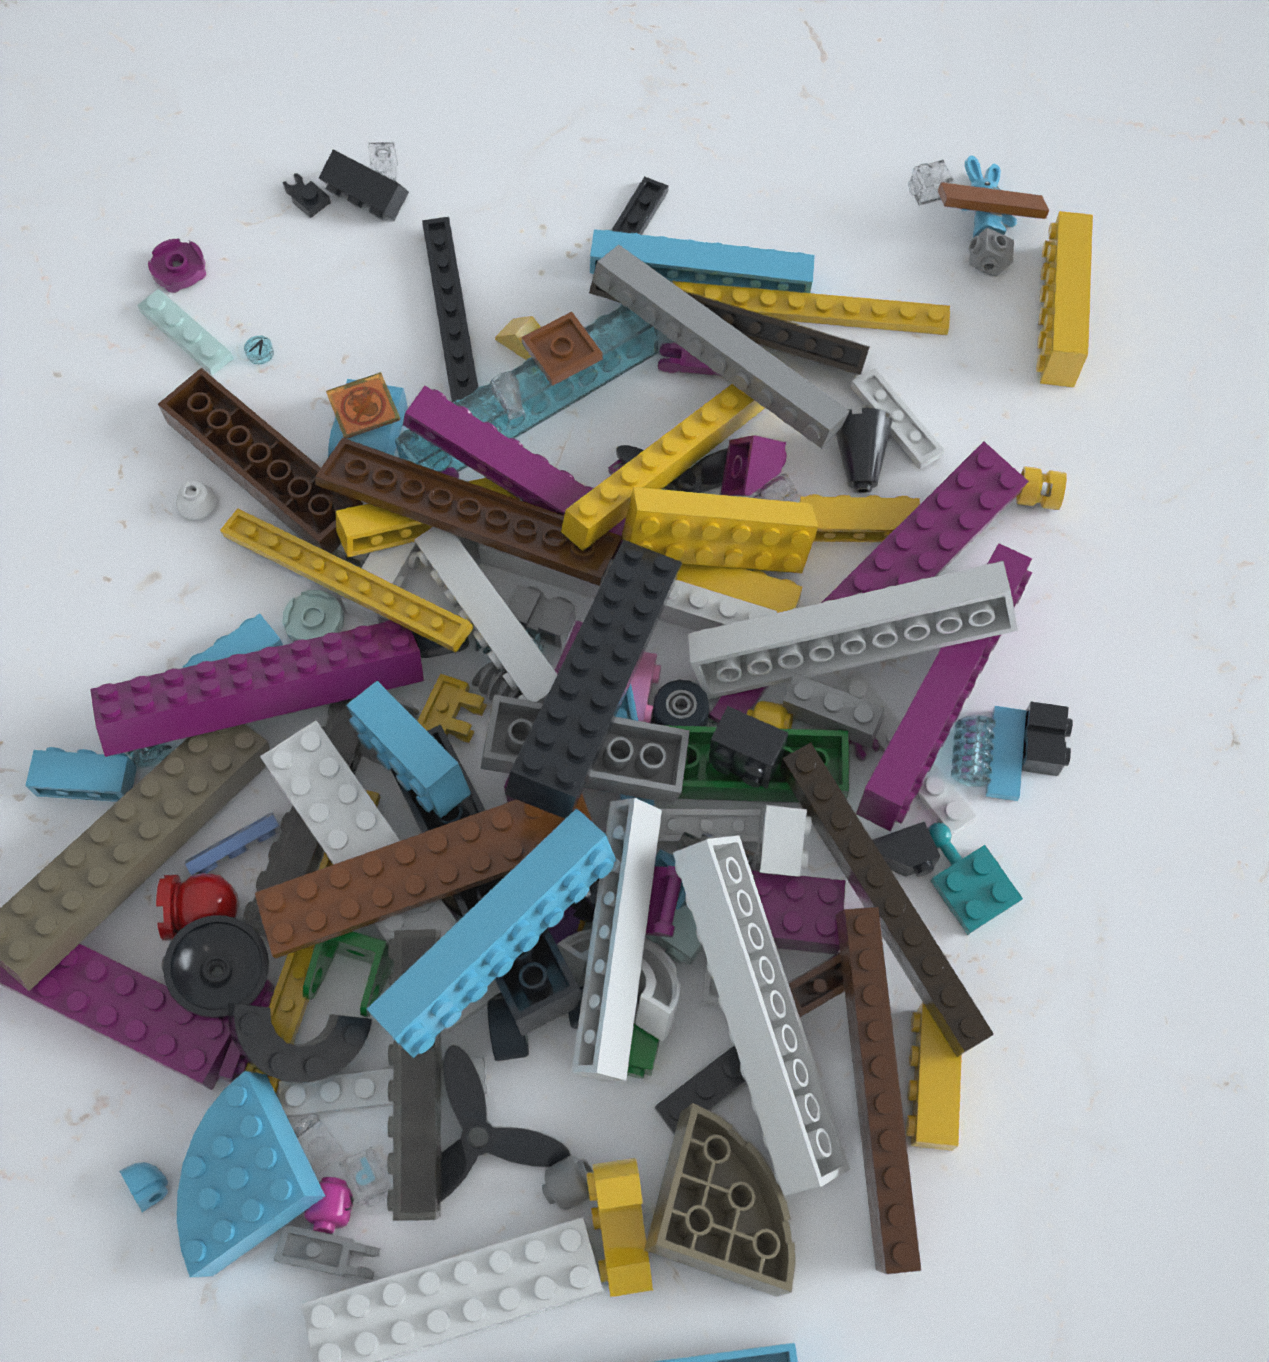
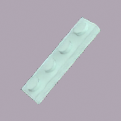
[137,289,234,376]

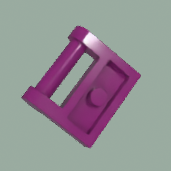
[645,866,682,937]

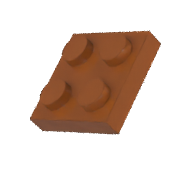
[521,311,603,386]

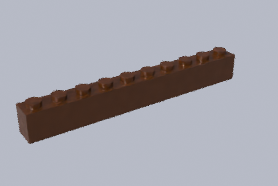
[836,907,922,1274]

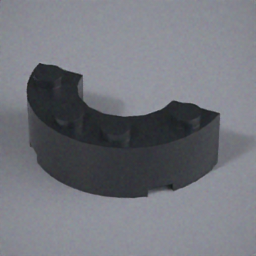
[228,1003,372,1083]

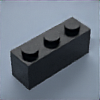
[318,149,409,221]

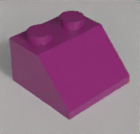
[720,435,787,497]

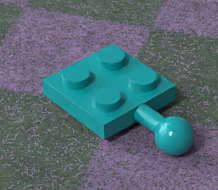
[928,823,1023,935]

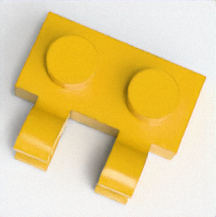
[417,673,487,743]

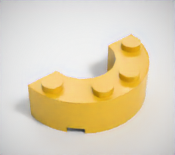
[586,1157,653,1297]

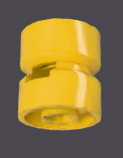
[1016,466,1067,510]

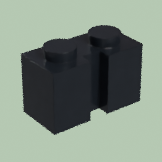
[1022,701,1073,776]

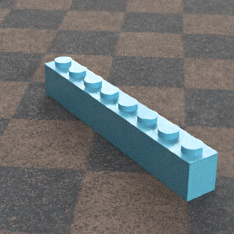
[589,229,815,293]

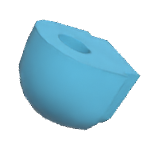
[120,1162,168,1212]

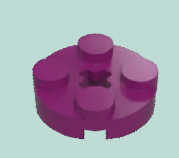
[148,238,206,293]

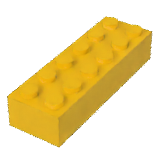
[1036,211,1093,387]
[622,487,819,573]

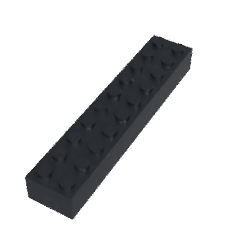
[505,540,682,819]
[390,724,582,1036]

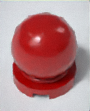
[156,873,239,941]

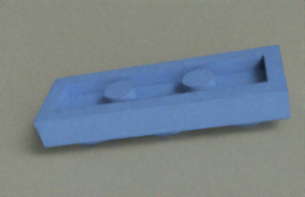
[185,812,279,875]

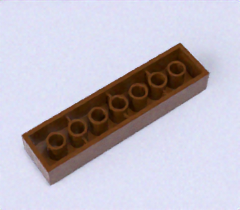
[158,368,363,554]

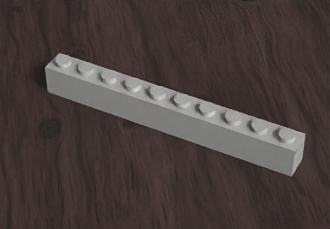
[593,245,849,449]

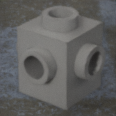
[968,228,1014,276]

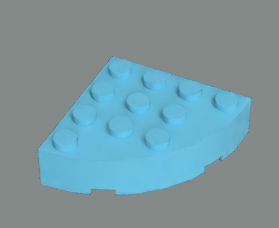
[177,1071,325,1278]

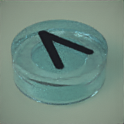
[244,335,274,365]

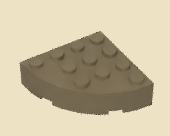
[644,1103,796,1297]

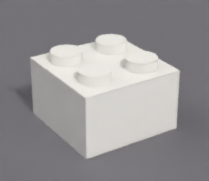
[755,804,812,877]

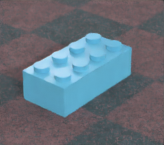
[347,681,471,818]

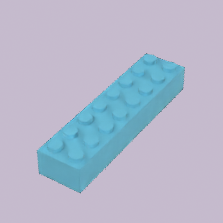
[367,808,617,1058]

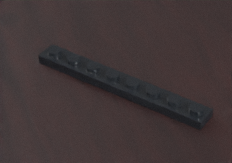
[422,216,481,407]

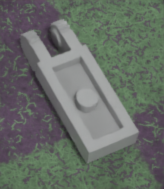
[274,1225,381,1280]

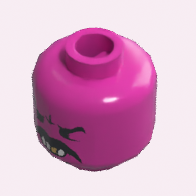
[304,1177,355,1234]

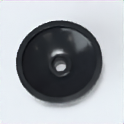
[163,915,269,1018]

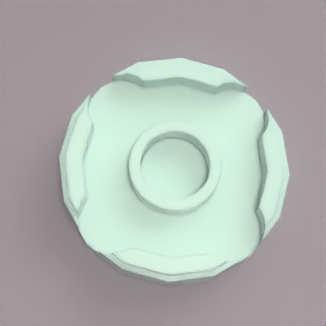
[282,590,344,642]

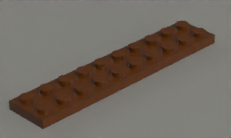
[315,437,622,586]

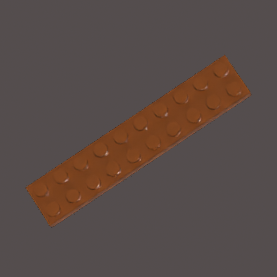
[255,793,593,959]

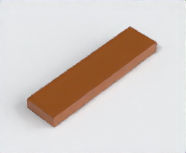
[937,182,1050,219]

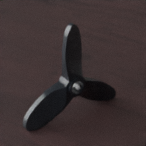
[616,445,728,493]
[411,1045,571,1212]

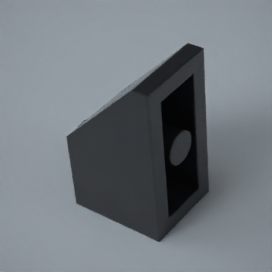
[872,821,941,877]

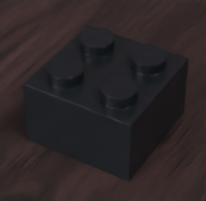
[708,706,788,789]

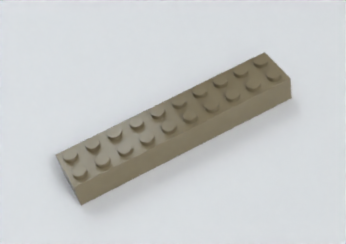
[0,724,270,991]

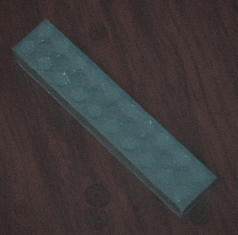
[395,304,659,472]

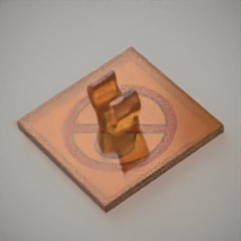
[326,372,401,439]

